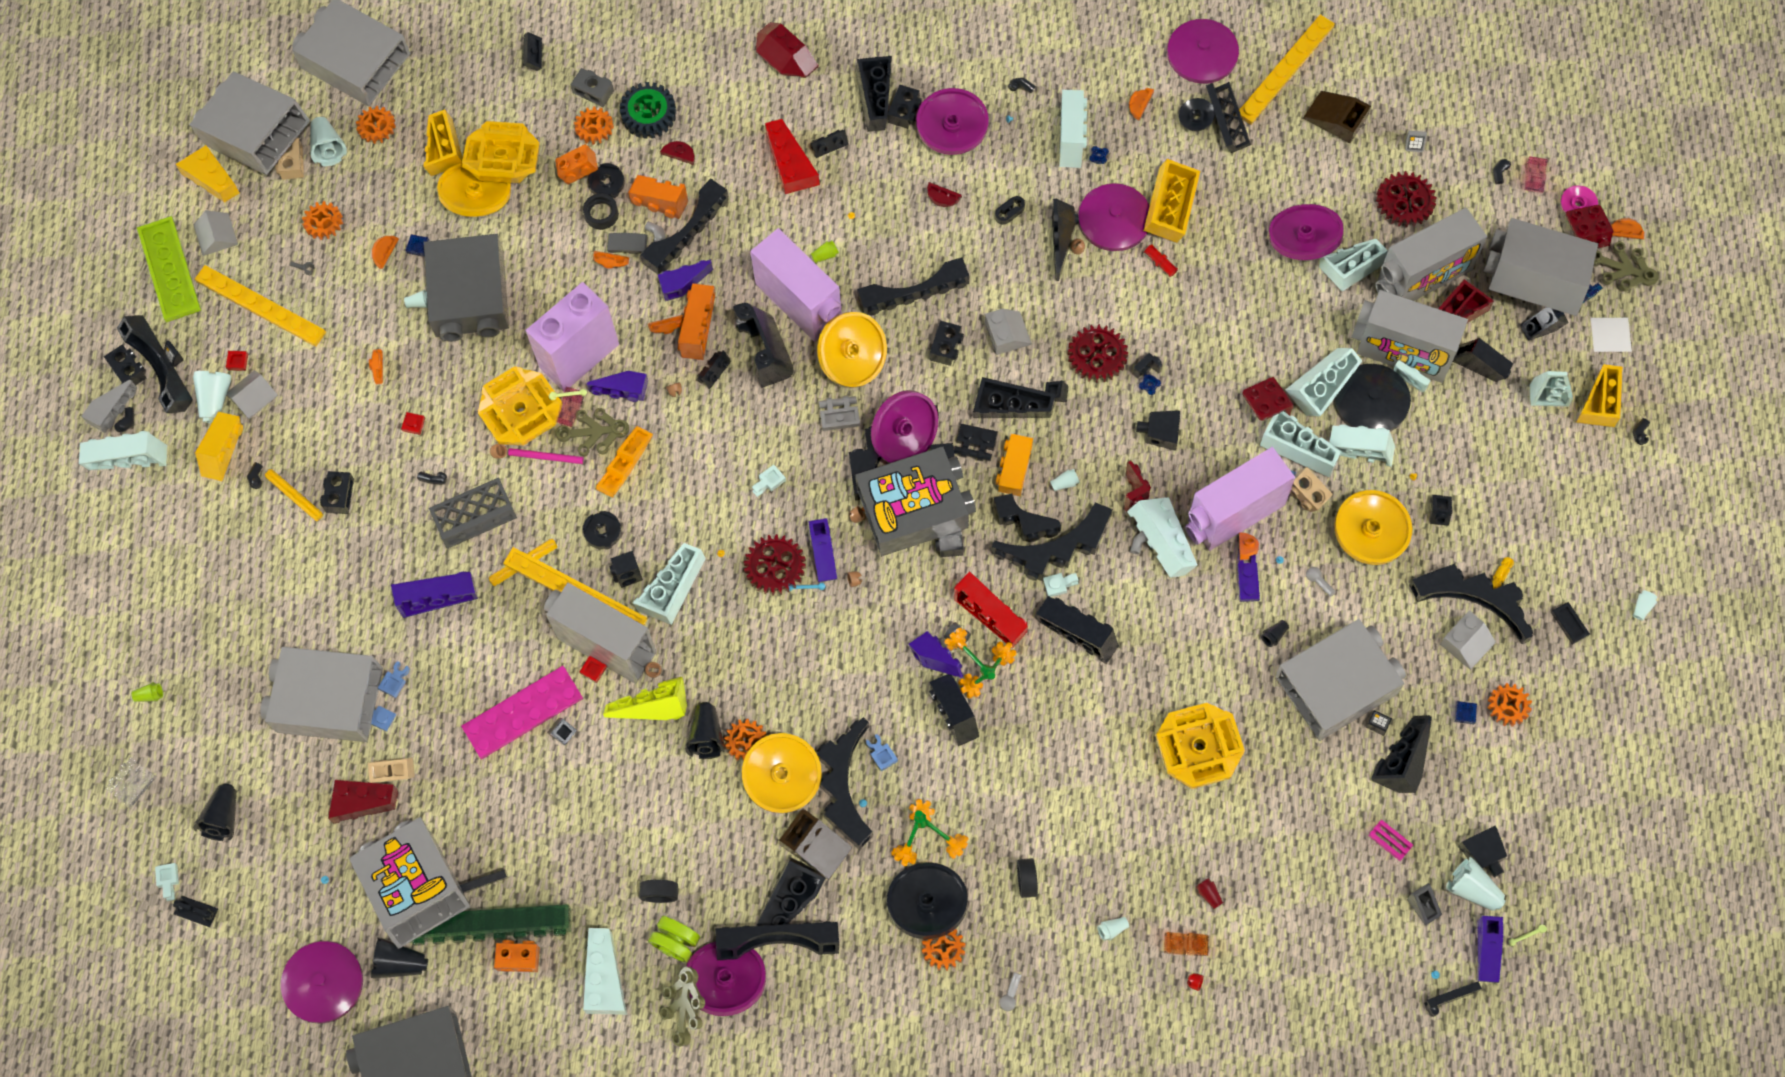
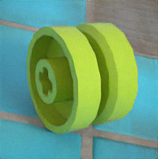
[648,916,701,963]

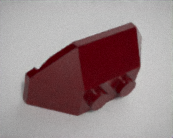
[756,22,819,78]

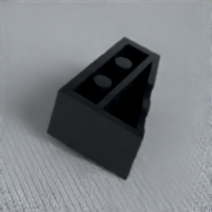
[929,674,980,747]

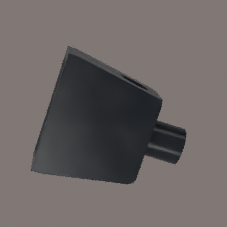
[1136,410,1181,451]
[1458,825,1507,878]

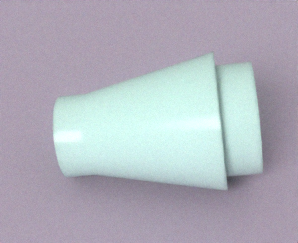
[404,290,428,308]
[1050,469,1080,491]
[1633,590,1658,621]
[1097,917,1129,941]

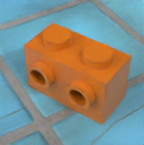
[555,144,598,184]
[494,940,540,972]

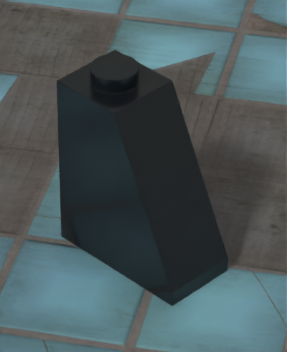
[1452,338,1514,382]

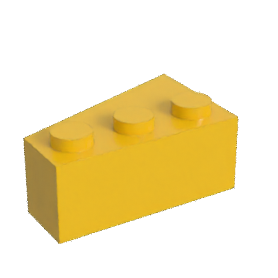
[423,109,463,176]
[175,145,240,203]
[1576,364,1623,427]
[195,411,243,481]

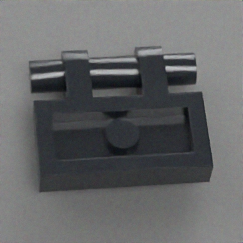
[954,424,998,461]

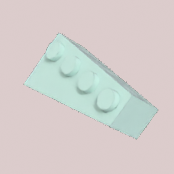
[1060,90,1087,168]
[1285,348,1362,416]
[1260,411,1341,477]
[79,431,167,470]
[1127,497,1197,578]
[633,543,706,625]
[583,928,627,1015]

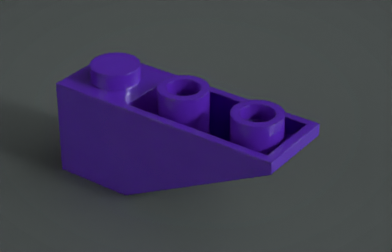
[658,260,713,301]
[587,371,648,402]
[808,518,837,582]
[909,631,963,678]
[1478,916,1503,983]

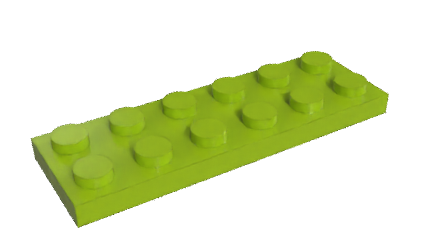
[137,216,202,323]

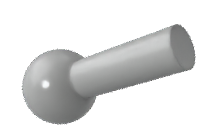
[1306,567,1335,597]
[1000,972,1022,1011]

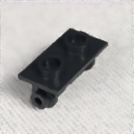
[810,129,849,158]
[696,350,731,389]
[173,896,218,928]

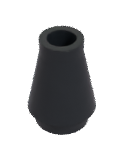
[1261,620,1289,647]

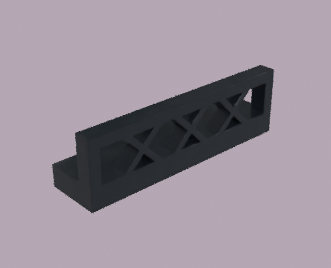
[1206,82,1251,153]

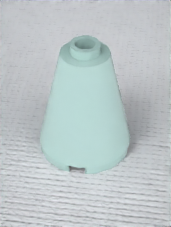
[310,117,347,166]
[193,371,231,423]
[1446,857,1505,911]

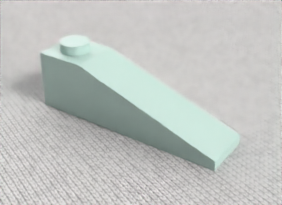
[1530,371,1573,407]

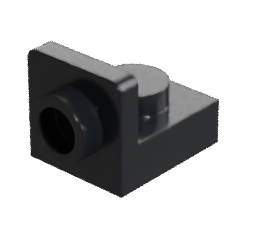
[1132,353,1163,379]
[1430,494,1452,526]

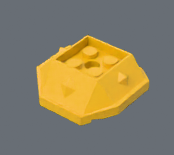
[462,121,540,183]
[478,366,563,445]
[1156,703,1245,789]

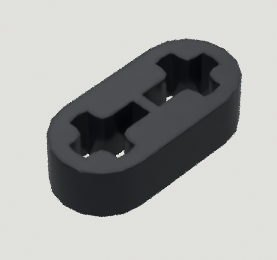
[995,196,1025,225]

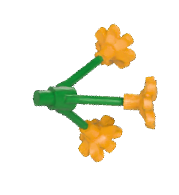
[944,628,1017,699]
[891,799,969,866]

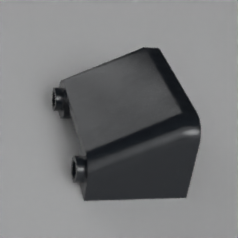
[733,303,794,388]

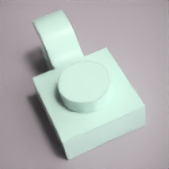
[752,465,786,497]
[1043,573,1078,597]
[155,863,179,901]

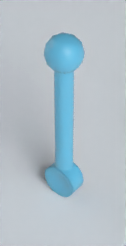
[789,583,825,591]

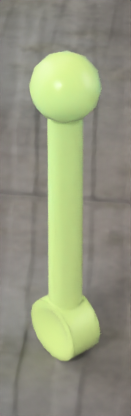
[549,389,587,400]
[1508,925,1547,946]

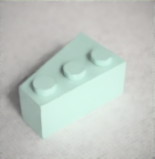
[1319,239,1388,291]
[1329,424,1395,467]

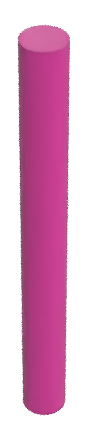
[508,448,584,464]

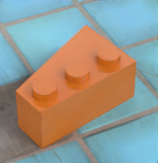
[628,175,689,219]

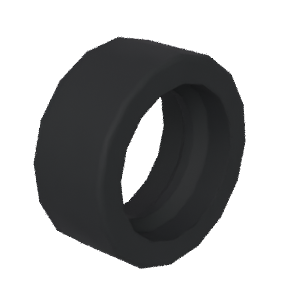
[583,193,619,230]
[1017,858,1038,898]
[639,879,678,903]

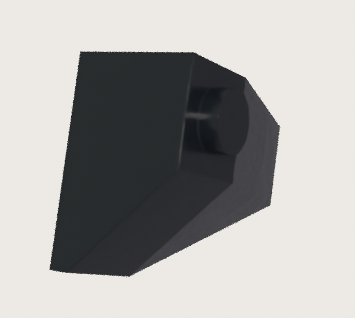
[1052,198,1079,281]
[1371,715,1432,793]
[756,856,826,926]

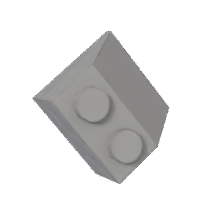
[985,309,1032,355]
[1440,610,1496,670]

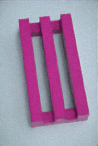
[1368,819,1413,861]

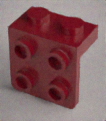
[1566,205,1614,248]
[1242,376,1293,421]
[1124,460,1151,514]

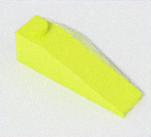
[603,677,687,720]

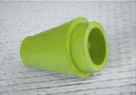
[811,240,839,263]
[131,682,163,702]

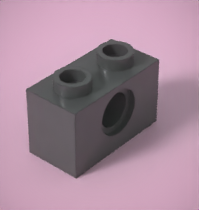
[570,68,614,107]

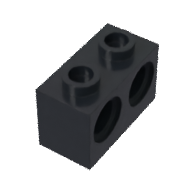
[888,84,922,129]
[930,320,964,366]
[103,344,147,386]
[320,471,354,514]
[609,551,643,588]

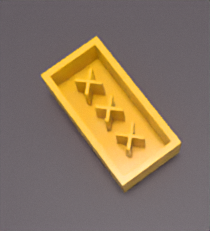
[1144,159,1200,243]

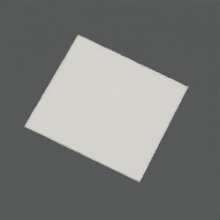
[1591,318,1632,352]

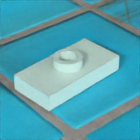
[1393,360,1431,393]

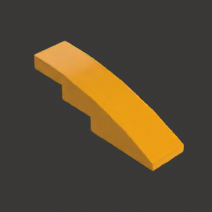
[596,426,653,498]

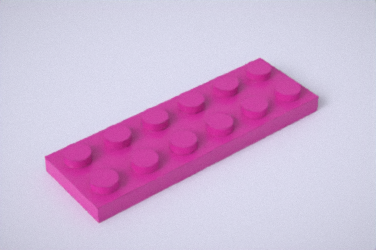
[461,666,583,760]

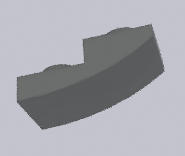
[607,233,648,254]

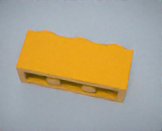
[996,434,1033,497]

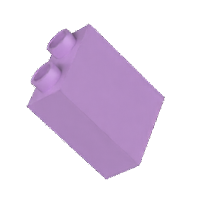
[750,228,842,342]
[525,282,619,392]
[1185,447,1295,551]

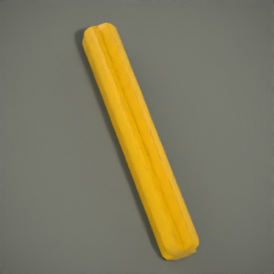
[265,469,323,521]
[489,539,557,586]

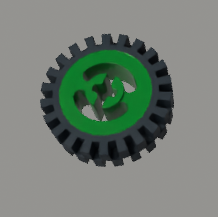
[620,82,676,139]

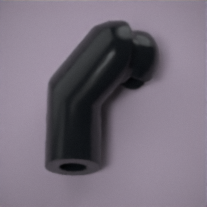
[1008,77,1036,93]
[1493,159,1511,185]
[114,407,134,432]
[1632,418,1650,445]
[247,462,263,489]
[417,471,447,485]

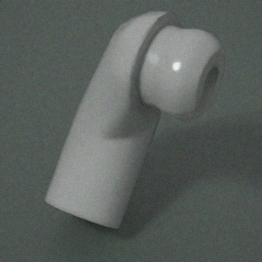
[645,221,666,242]
[1130,531,1148,555]

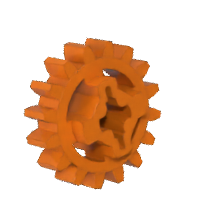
[356,106,396,144]
[574,106,614,145]
[302,201,343,240]
[1487,683,1532,727]
[724,719,767,762]
[922,929,966,971]

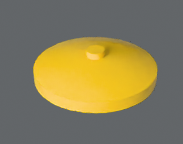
[437,163,511,217]
[817,312,887,387]
[1334,490,1412,565]
[742,733,822,814]

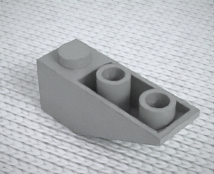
[81,380,137,433]

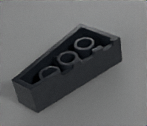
[855,56,892,132]
[1036,596,1119,664]

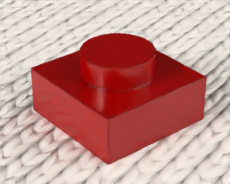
[226,350,248,371]
[401,412,426,435]
[580,656,607,683]

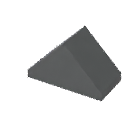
[1407,883,1442,925]

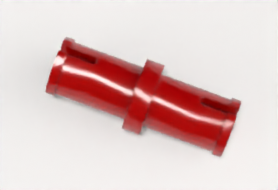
[1144,244,1178,278]

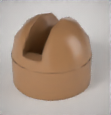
[1070,238,1085,254]
[666,382,682,397]
[490,444,507,459]
[849,506,866,523]
[847,571,862,587]
[645,662,662,678]

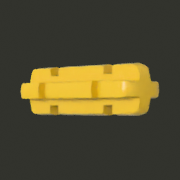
[1491,557,1514,589]

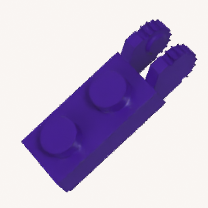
[1237,549,1260,602]

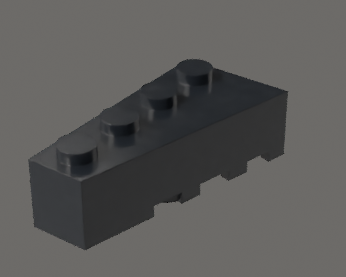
[973,377,1056,418]

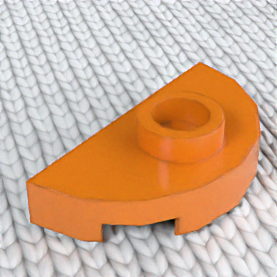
[1129,88,1154,121]
[1611,218,1644,239]
[372,236,399,269]
[593,251,629,268]
[648,315,684,334]
[369,349,383,384]
[1239,532,1259,560]

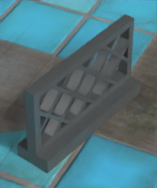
[429,477,517,549]

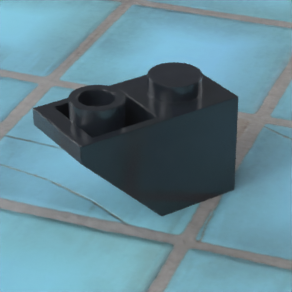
[1520,307,1569,341]

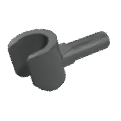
[290,262,315,276]

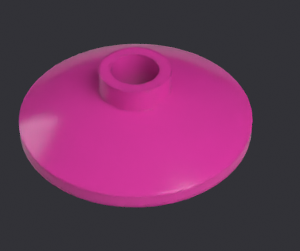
[1561,185,1598,213]

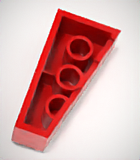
[765,119,820,194]
[954,571,1028,649]

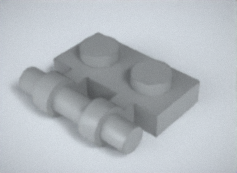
[819,395,860,431]

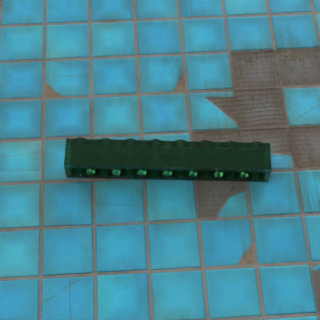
[410,904,572,946]

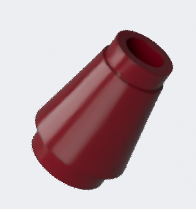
[1196,878,1224,909]

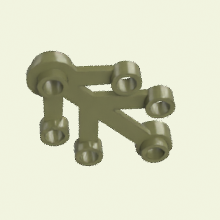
[1594,241,1659,291]
[555,408,629,457]
[660,967,705,1047]

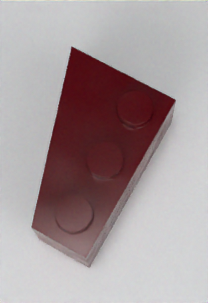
[1438,279,1494,323]
[328,780,398,824]

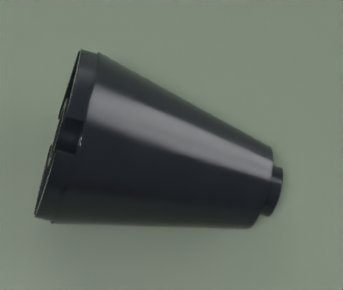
[685,702,725,759]
[193,783,237,841]
[371,937,428,979]

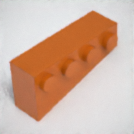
[678,283,716,360]

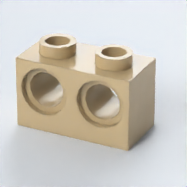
[275,138,304,180]
[1290,467,1333,512]
[368,757,415,783]

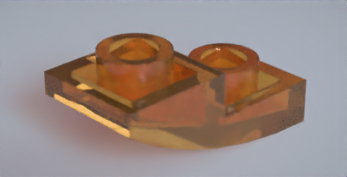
[1164,932,1209,956]

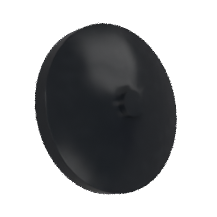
[1334,363,1411,432]
[887,862,968,939]

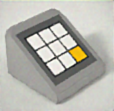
[1405,130,1427,152]

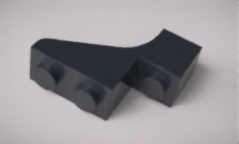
[994,493,1061,542]

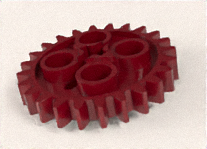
[1376,171,1437,228]
[1067,324,1129,383]
[744,534,806,596]

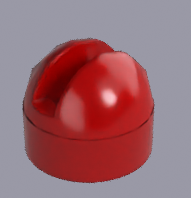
[1187,973,1204,991]

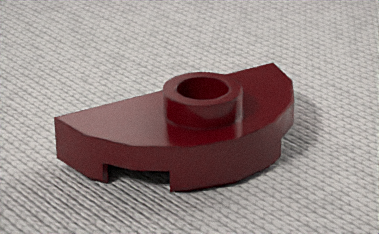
[660,141,695,165]
[927,182,962,207]

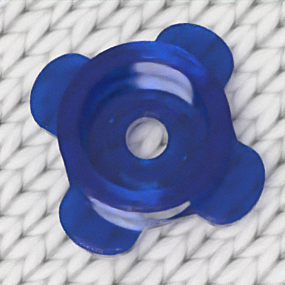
[1089,146,1109,164]
[1139,374,1161,395]

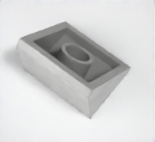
[193,210,238,256]
[226,370,278,419]

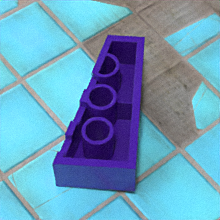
[391,571,478,618]

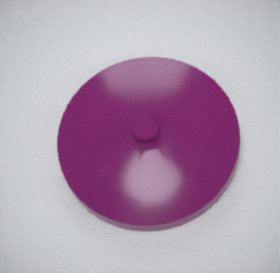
[1167,19,1239,84]
[917,88,989,155]
[1078,183,1150,251]
[1269,204,1344,260]
[871,390,938,463]
[280,941,363,1024]
[686,941,766,1016]

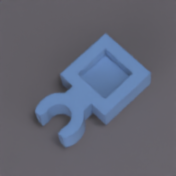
[378,661,410,698]
[371,706,396,732]
[866,734,898,772]

